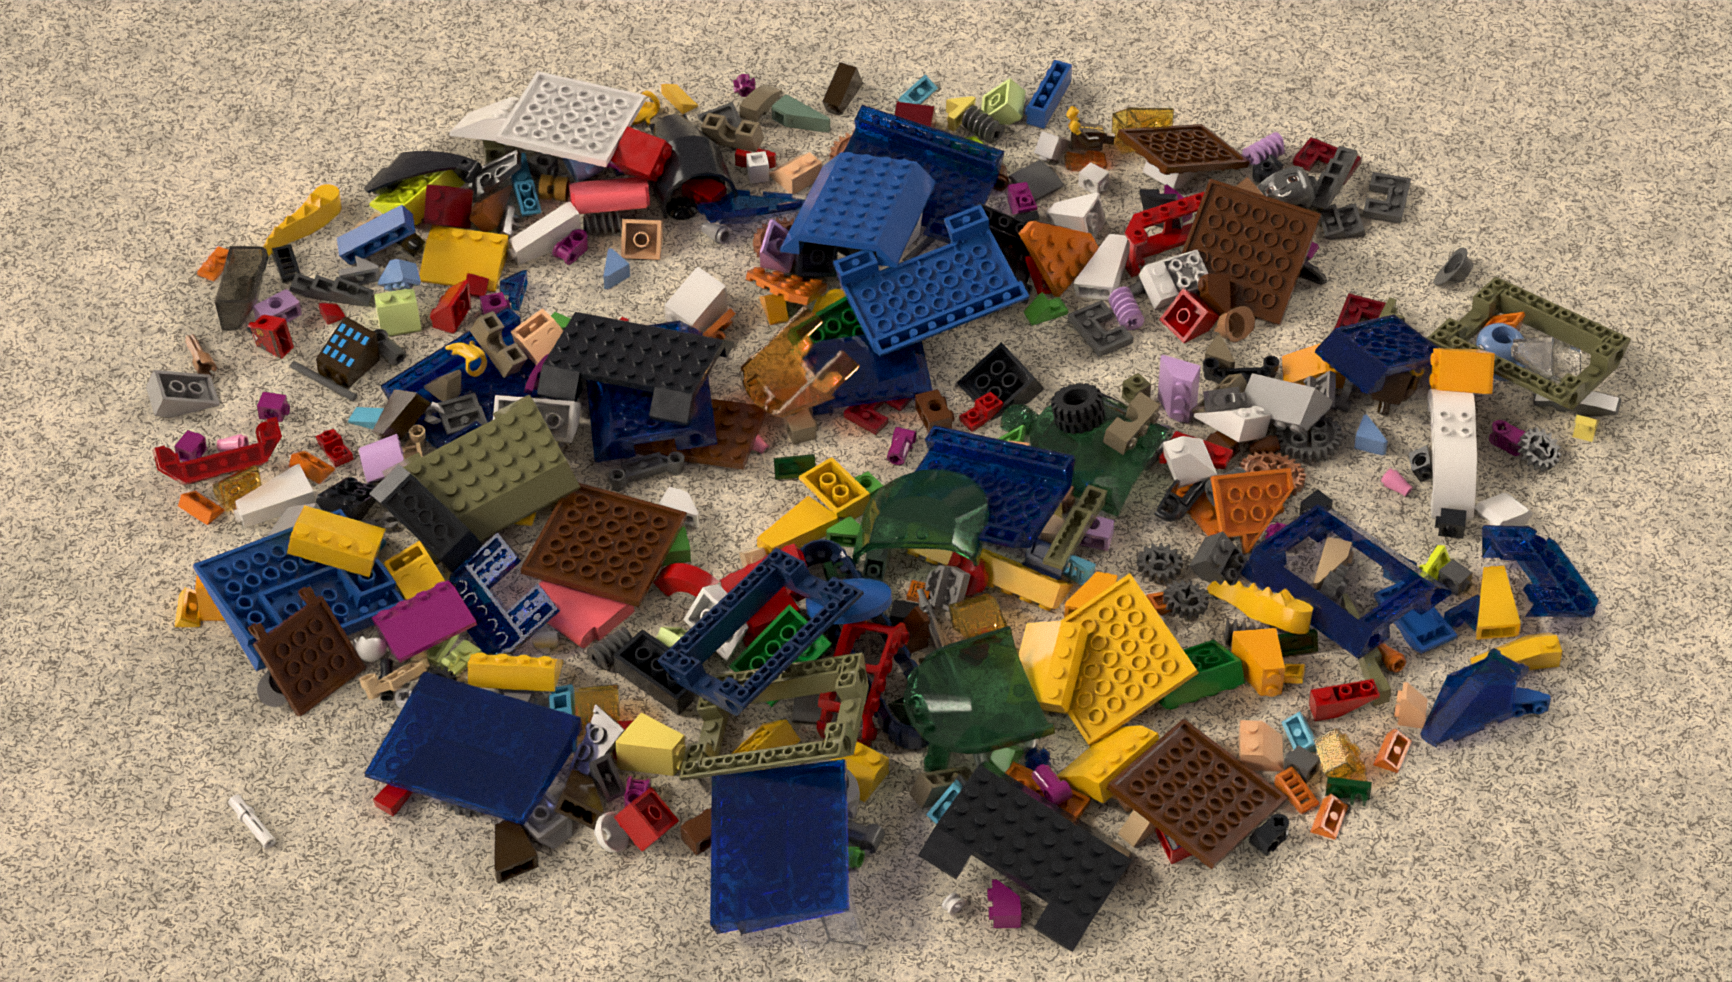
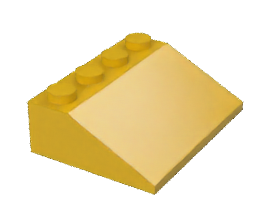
[419,225,509,292]
[287,505,386,577]
[1006,621,1088,714]
[468,653,563,692]
[1056,725,1159,804]

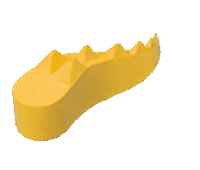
[260,184,342,258]
[1207,581,1313,634]

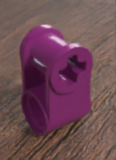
[552,229,589,265]
[1488,420,1525,456]
[624,776,651,807]

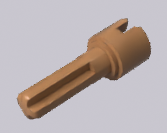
[185,334,217,375]

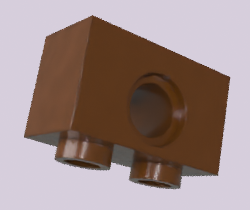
[915,389,955,436]

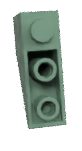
[772,94,830,133]

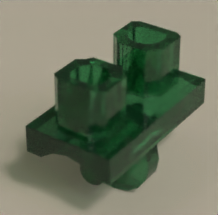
[923,736,953,772]

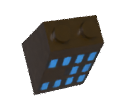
[316,316,380,388]

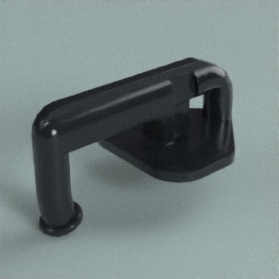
[1154,479,1207,522]

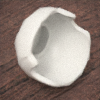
[353,636,387,662]

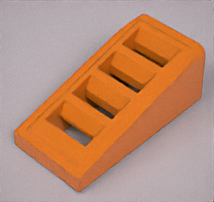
[1274,766,1319,814]

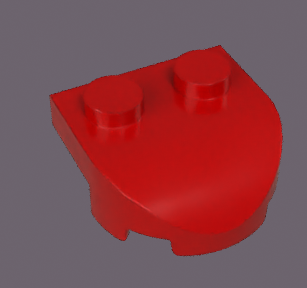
[947,547,989,598]

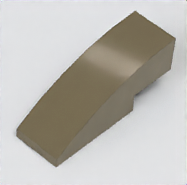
[739,85,782,122]

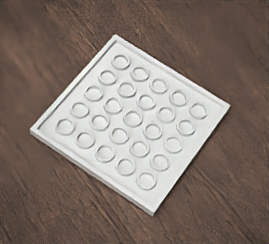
[496,71,645,167]

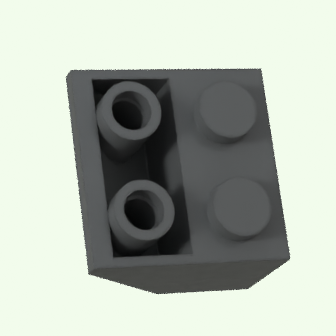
[1189,531,1248,586]

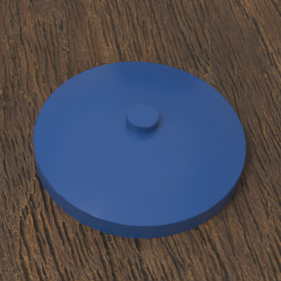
[806,578,892,624]

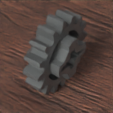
[1518,427,1562,472]
[1137,543,1183,584]
[1319,564,1349,609]
[1163,580,1209,619]

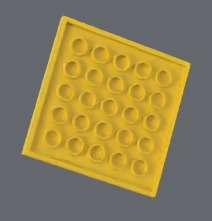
[1061,573,1199,746]

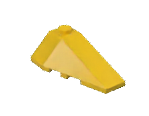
[1470,632,1562,676]

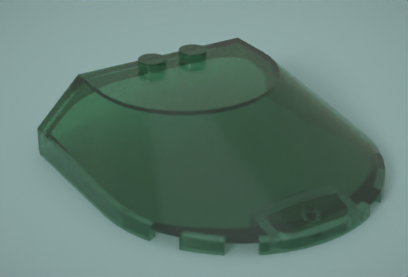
[1030,397,1174,517]
[852,469,989,566]
[904,626,1055,754]

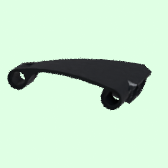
[364,151,483,195]

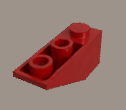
[1309,679,1380,722]

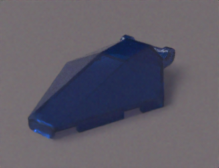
[697,189,807,224]
[1420,648,1529,748]

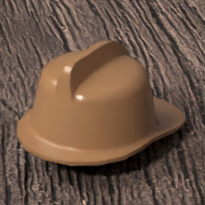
[1214,306,1255,342]

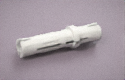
[228,794,276,849]

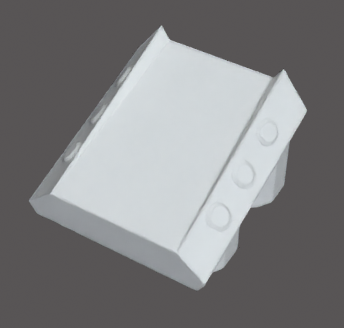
[1474,492,1533,534]

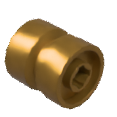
[539,174,570,202]

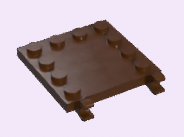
[248,587,366,716]

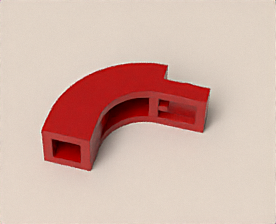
[653,563,720,598]

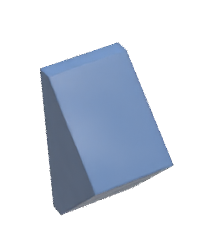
[603,248,630,289]
[1354,414,1388,455]

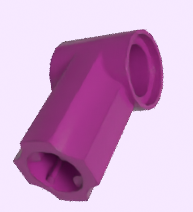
[887,427,917,465]
[1032,764,1073,805]

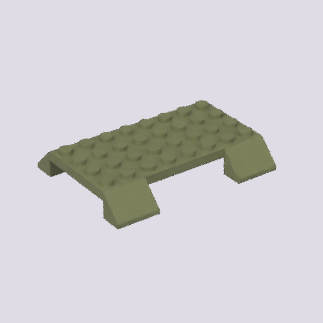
[382,395,581,565]

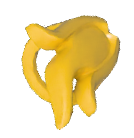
[631,90,660,126]
[445,341,487,377]

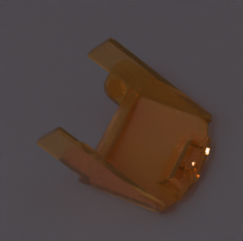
[741,305,860,418]

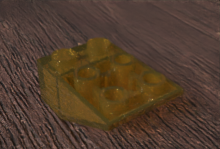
[1111,108,1174,154]

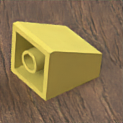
[615,713,686,776]

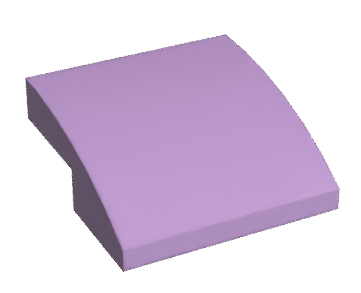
[359,434,404,484]

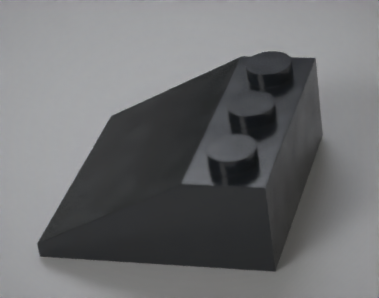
[957,342,1044,421]

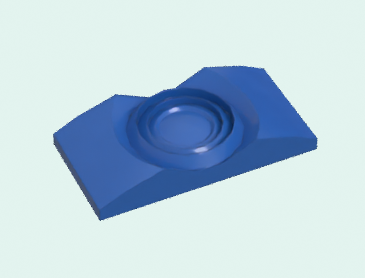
[1374,578,1458,654]

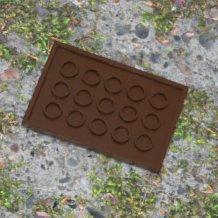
[1117,124,1250,175]
[625,392,767,470]

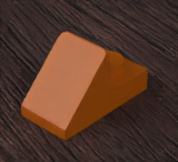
[1483,312,1525,331]

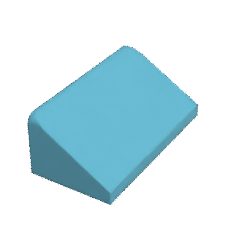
[898,75,938,104]
[1281,711,1320,752]
[926,779,963,824]

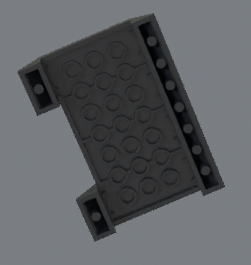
[537,312,734,426]
[918,761,1137,952]

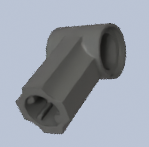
[373,329,406,365]
[837,819,885,854]

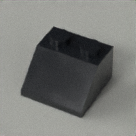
[794,242,838,277]

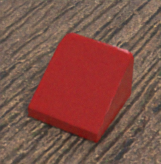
[466,273,489,297]
[319,303,345,325]

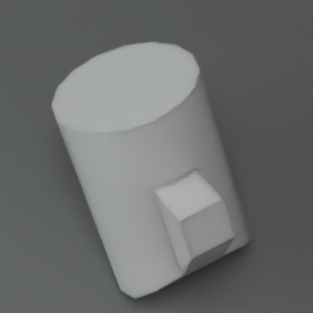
[531,625,558,655]

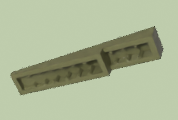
[1043,485,1107,570]
[1340,593,1391,706]

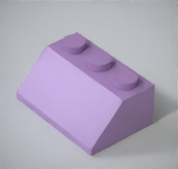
[1158,354,1201,423]

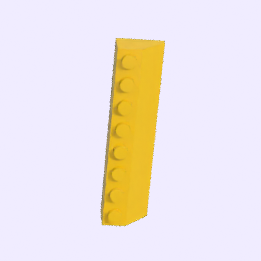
[902,524,1073,611]

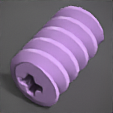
[1242,132,1285,166]
[1109,287,1144,330]

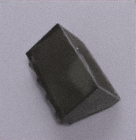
[215,246,268,331]

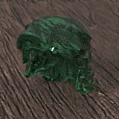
[1000,404,1043,436]

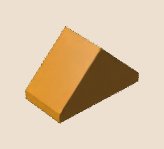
[759,294,789,325]

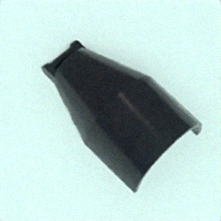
[649,114,738,219]

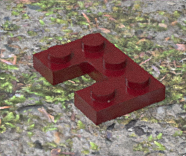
[1293,137,1362,185]
[1332,293,1386,349]
[843,377,913,435]

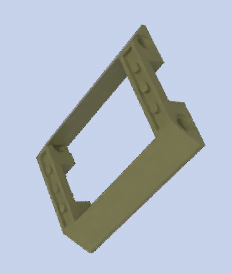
[1426,276,1631,410]
[679,653,869,781]

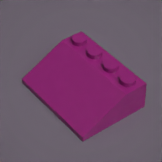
[371,580,477,663]

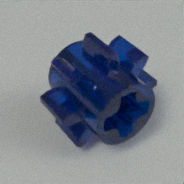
[1024,747,1051,771]

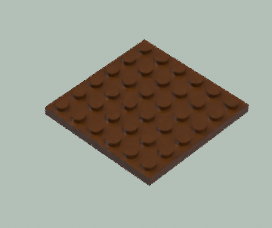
[1181,178,1322,326]
[520,482,687,607]
[1106,718,1288,870]

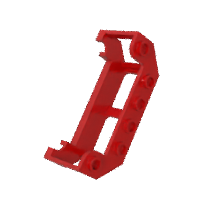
[1125,192,1204,278]
[152,417,282,485]
[816,620,909,748]

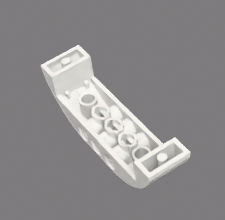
[1427,389,1477,520]

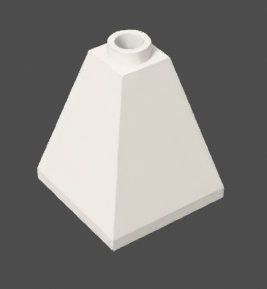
[1047,193,1106,239]

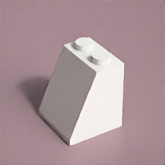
[665,267,727,335]

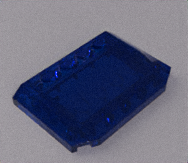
[801,334,933,416]

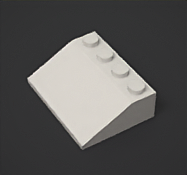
[449,97,519,141]

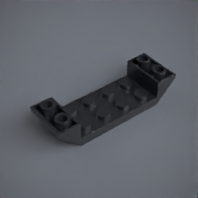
[369,464,488,579]

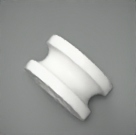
[395,688,415,709]
[942,892,965,915]

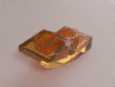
[1064,151,1108,171]

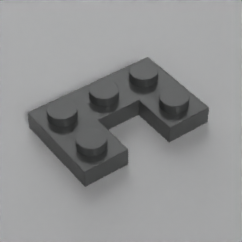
[1363,172,1411,223]
[1068,300,1133,357]

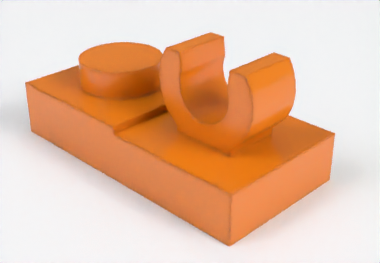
[197,246,236,281]
[702,308,736,340]

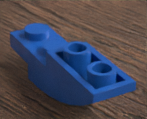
[1459,686,1551,717]

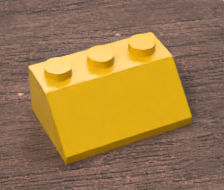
[799,457,870,519]
[731,719,801,782]
[823,740,889,802]

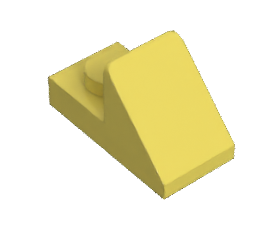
[946,96,976,132]
[1572,415,1599,442]

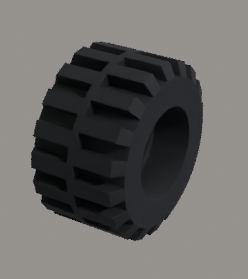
[1051,383,1106,434]

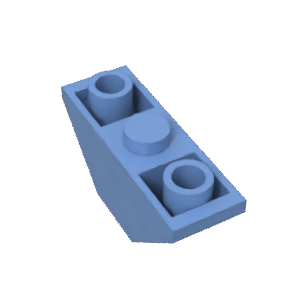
[378,259,421,291]

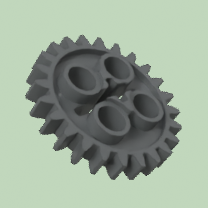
[1276,414,1343,462]

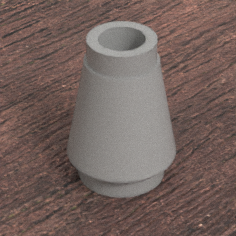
[702,222,731,244]

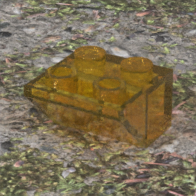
[212,465,262,512]
[948,593,1007,639]
[574,685,620,726]
[1313,728,1367,781]

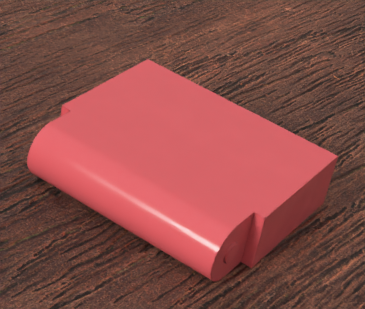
[569,177,650,214]
[525,580,635,648]

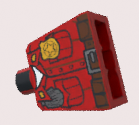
[247,314,294,359]

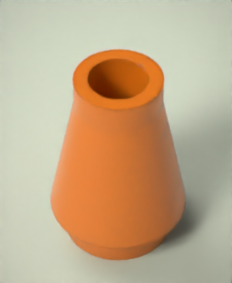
[1377,643,1406,673]

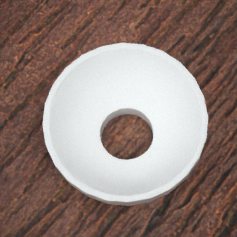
[594,812,629,852]

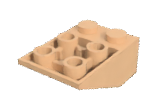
[511,308,563,365]

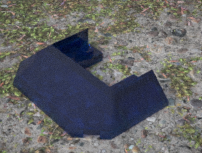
[1482,525,1599,618]
[449,532,560,655]

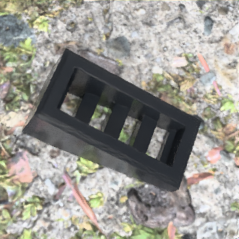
[272,244,301,283]

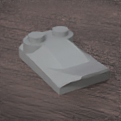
[495,773,573,849]

